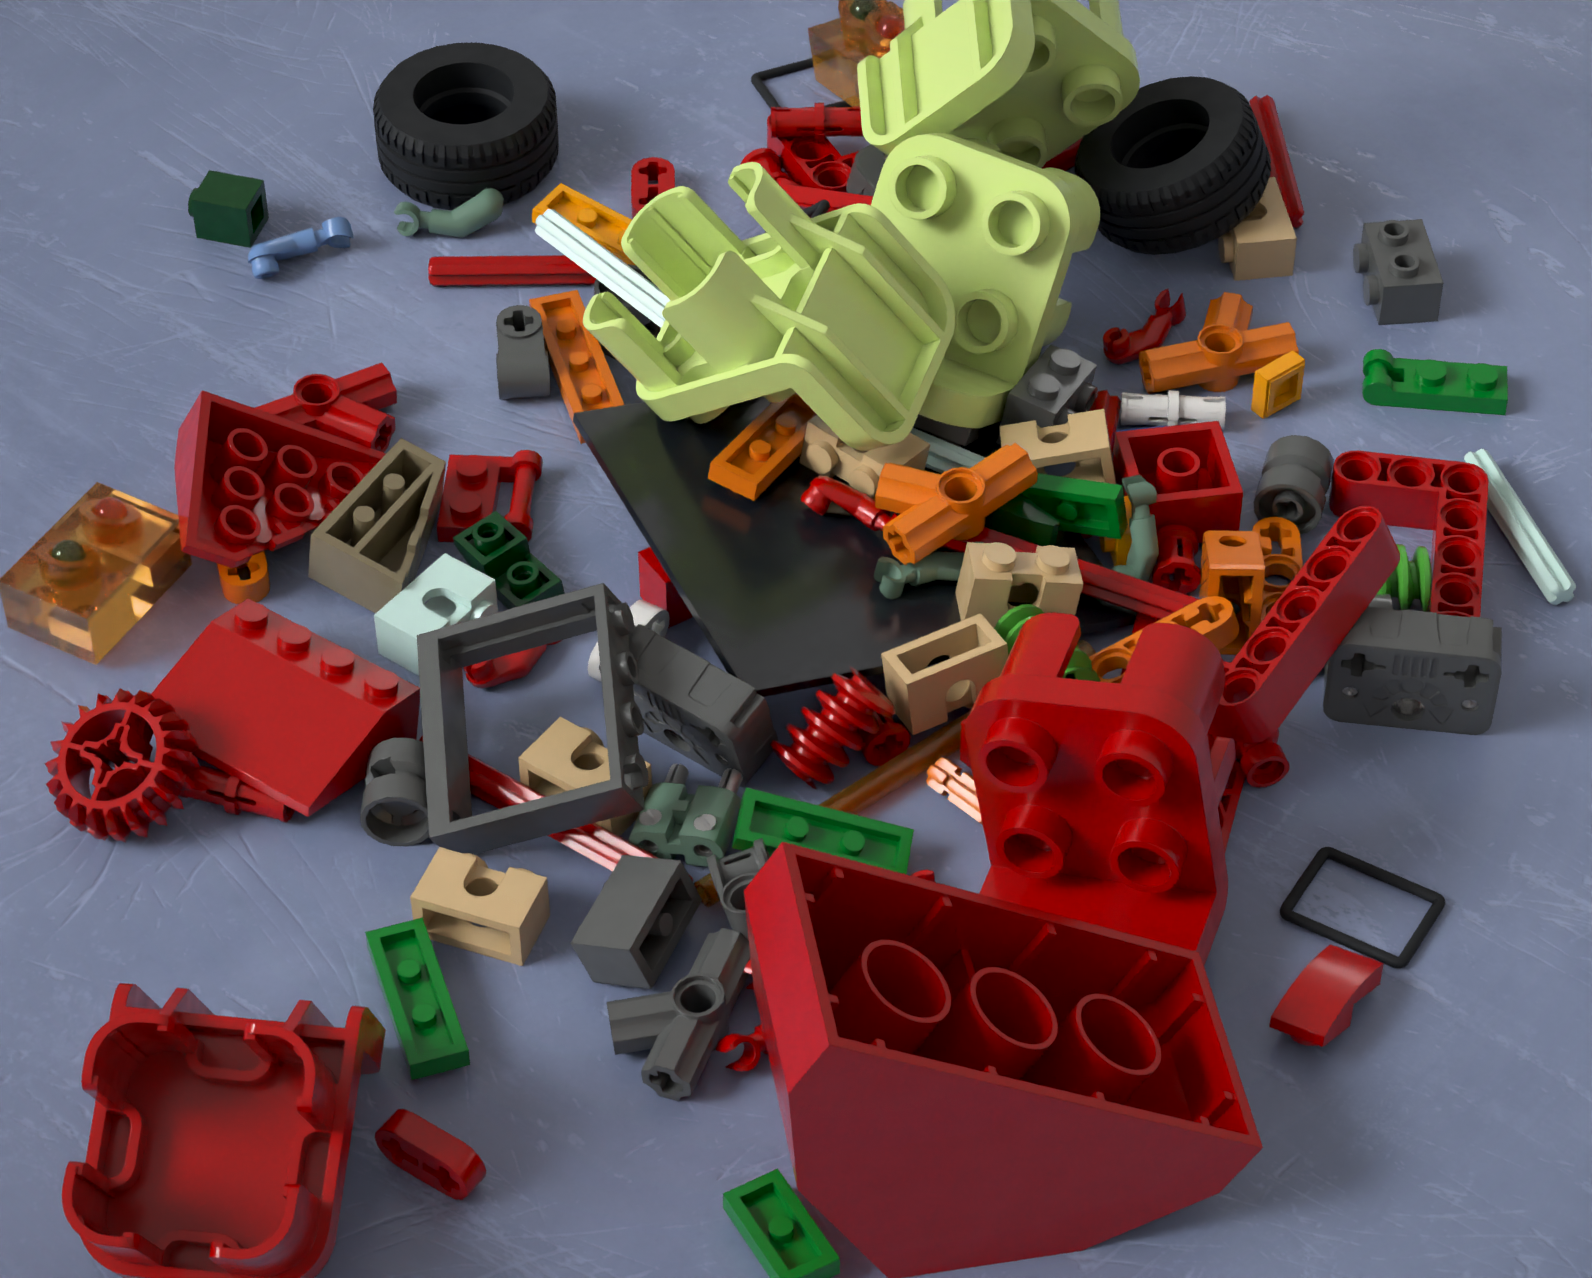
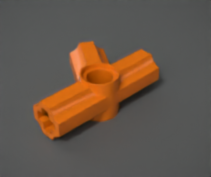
[1139,292,1299,394]
[875,443,1038,566]

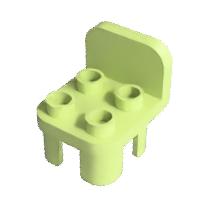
[857,0,1140,168]
[871,133,1100,428]
[583,162,955,451]

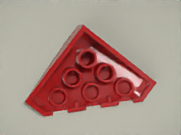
[174,390,387,568]

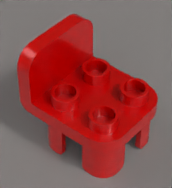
[965,612,1236,966]
[62,983,386,1278]

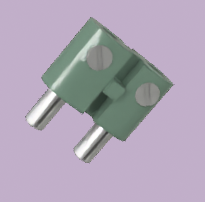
[628,764,743,867]

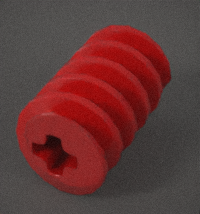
[770,666,895,789]

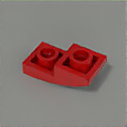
[1269,944,1384,1047]

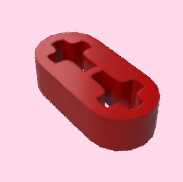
[631,157,675,220]
[374,1109,486,1200]

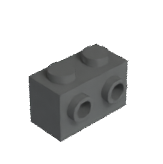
[1353,219,1443,325]
[996,344,1098,445]
[571,855,702,989]

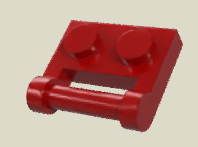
[437,450,543,543]

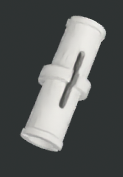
[1120,390,1226,430]

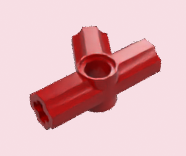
[255,362,397,452]

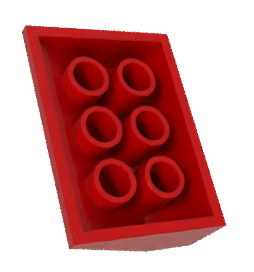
[151,599,420,817]

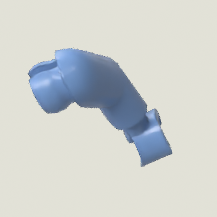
[248,217,354,279]

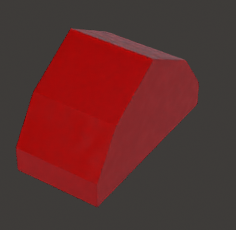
[744,842,1263,1278]

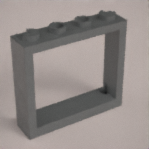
[417,583,649,854]

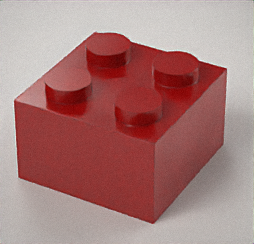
[1113,421,1243,546]

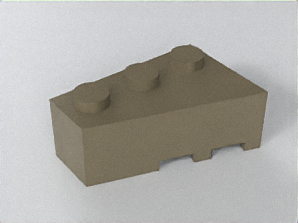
[308,438,446,613]

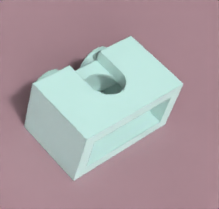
[374,553,498,676]

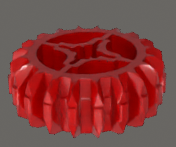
[44,688,201,843]

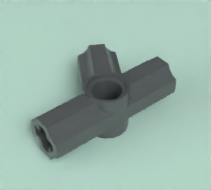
[606,927,751,1101]

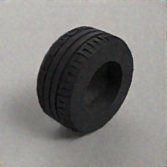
[373,43,559,210]
[1075,76,1271,255]

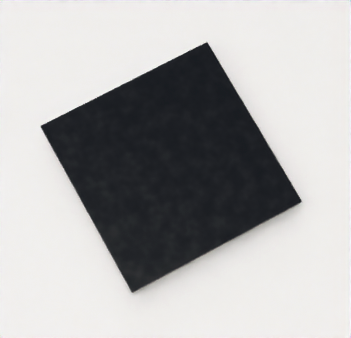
[573,396,1137,697]

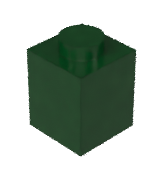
[188,170,269,248]

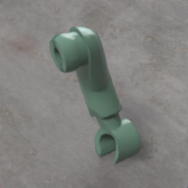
[394,188,504,238]
[1112,475,1159,582]
[873,541,983,599]

